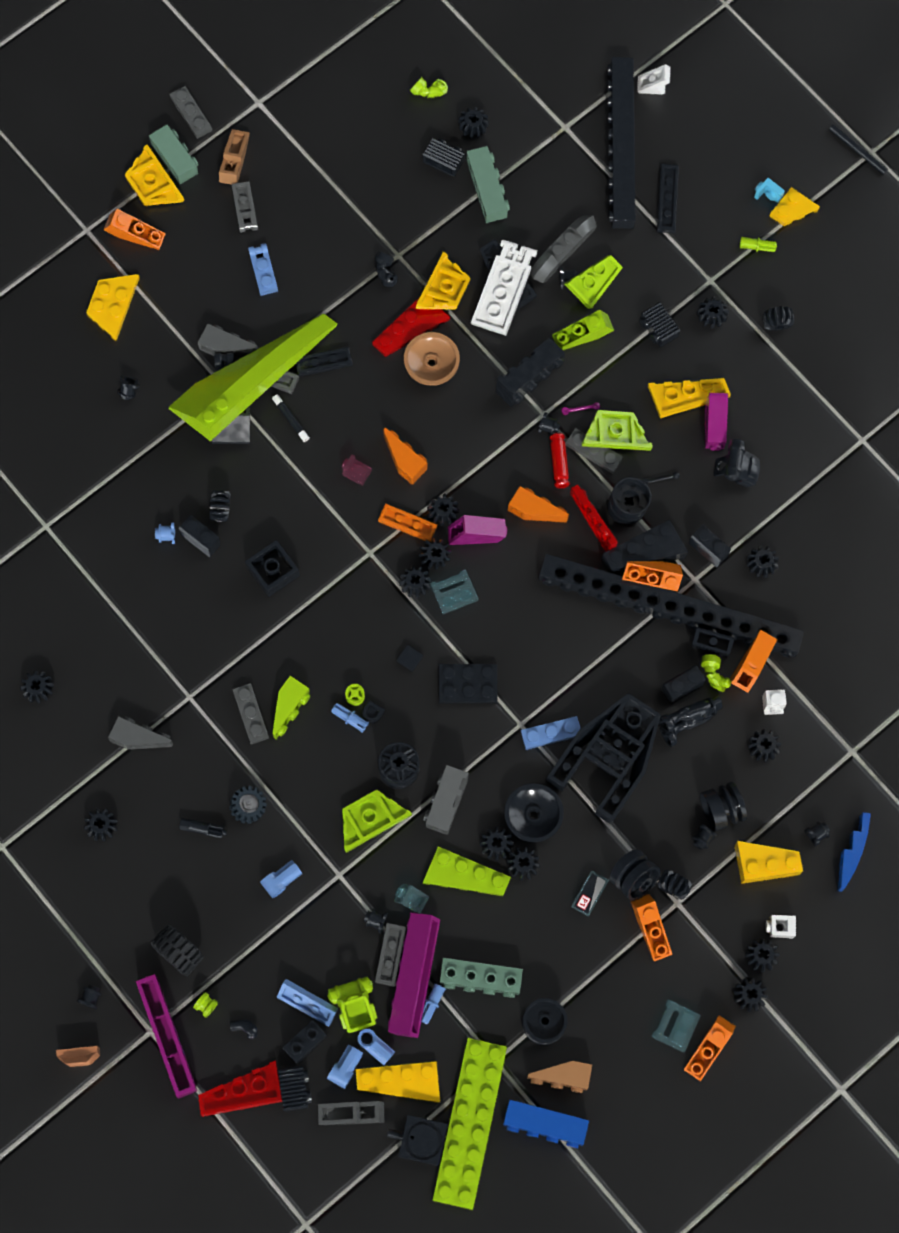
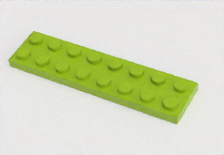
[433,1038,507,1210]

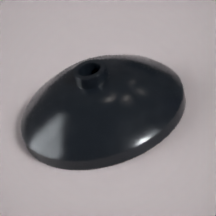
[504,783,564,842]

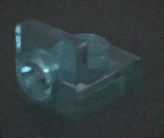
[394,884,429,914]

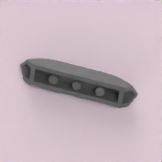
[530,215,597,283]

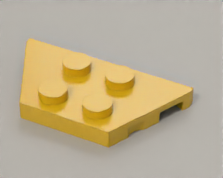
[125,145,184,206]
[416,252,471,309]
[86,274,140,341]

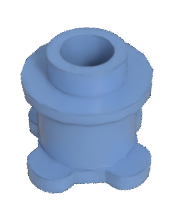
[155,522,175,544]

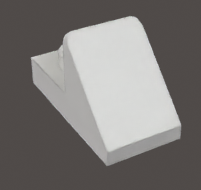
[637,64,670,94]

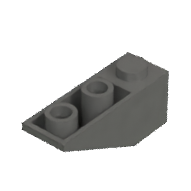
[198,324,258,356]
[108,717,173,750]

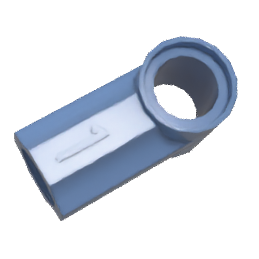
[260,860,302,898]
[357,1029,395,1065]
[327,1045,363,1089]

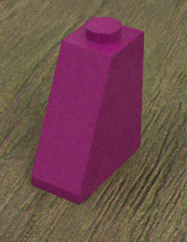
[705,393,728,451]
[448,515,507,545]

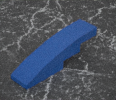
[838,812,871,892]

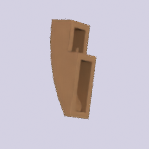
[219,129,250,185]

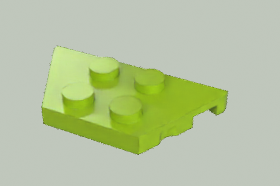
[581,410,653,451]
[342,790,412,853]

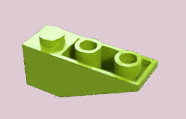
[552,310,614,350]
[273,676,310,739]

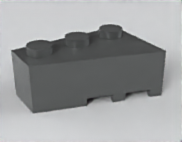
[423,765,469,835]

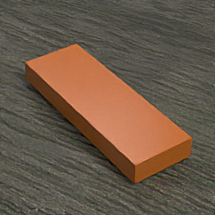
[378,503,438,542]

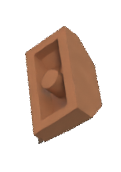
[56,1046,100,1067]

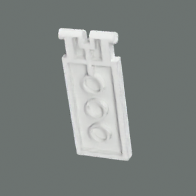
[471,240,537,335]

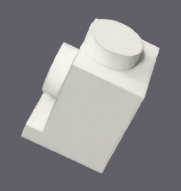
[762,690,786,715]
[766,915,796,939]

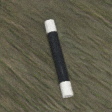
[272,394,310,442]

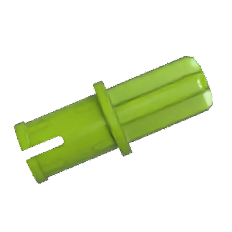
[740,237,777,252]

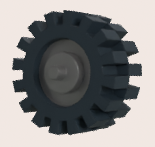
[229,786,267,824]

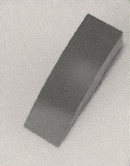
[318,1101,384,1125]

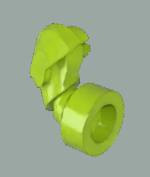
[409,77,448,98]
[701,654,731,692]

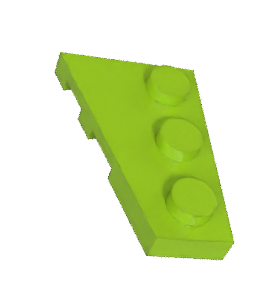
[564,255,623,309]

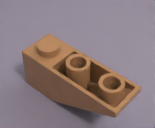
[527,1061,592,1093]

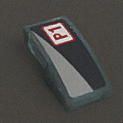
[571,871,609,917]

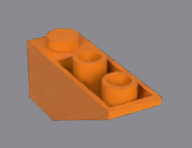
[104,209,166,250]
[383,427,427,485]
[508,486,569,522]
[622,561,683,592]
[730,629,777,693]
[631,894,672,961]
[684,1015,736,1081]

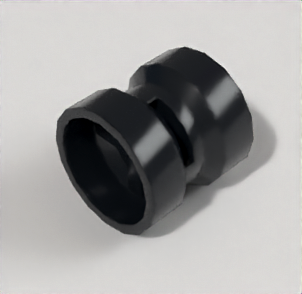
[214,352,234,371]

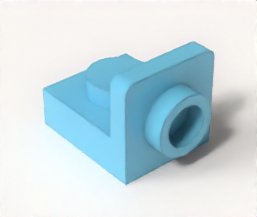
[754,178,785,203]

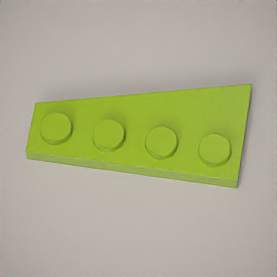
[423,847,511,896]

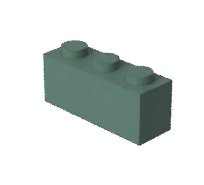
[149,125,199,184]

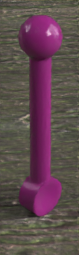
[562,402,600,415]

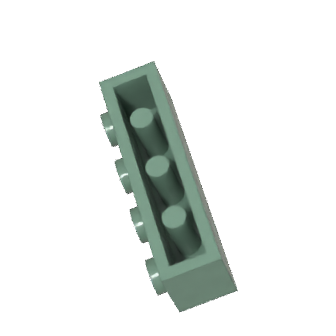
[466,146,510,223]
[440,958,523,998]

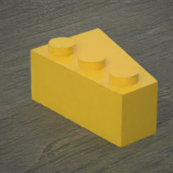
[734,841,803,884]

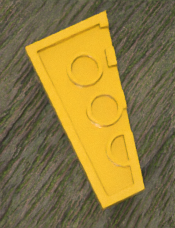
[648,378,731,418]

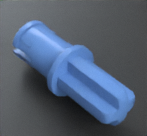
[331,703,369,733]
[421,983,446,1024]

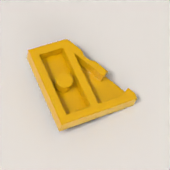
[770,187,820,226]

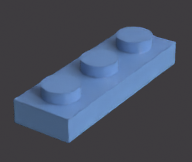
[521,716,581,750]
[277,979,338,1027]

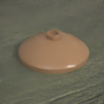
[404,332,460,386]

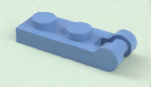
[248,243,278,296]

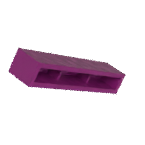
[388,913,441,1038]
[136,974,198,1098]

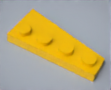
[356,1061,440,1103]

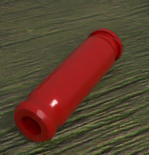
[550,433,570,489]

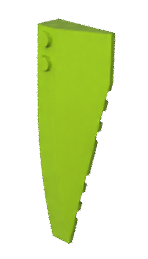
[169,313,337,441]

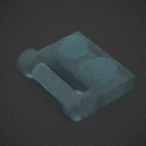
[430,570,479,615]
[651,1000,701,1053]

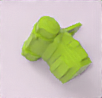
[327,977,377,1033]

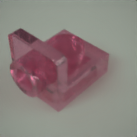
[341,455,372,486]

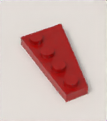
[372,297,450,357]
[570,485,618,552]
[198,1060,282,1117]

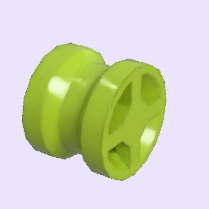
[345,684,365,706]
[193,992,218,1018]

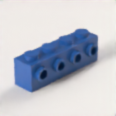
[503,1100,589,1149]

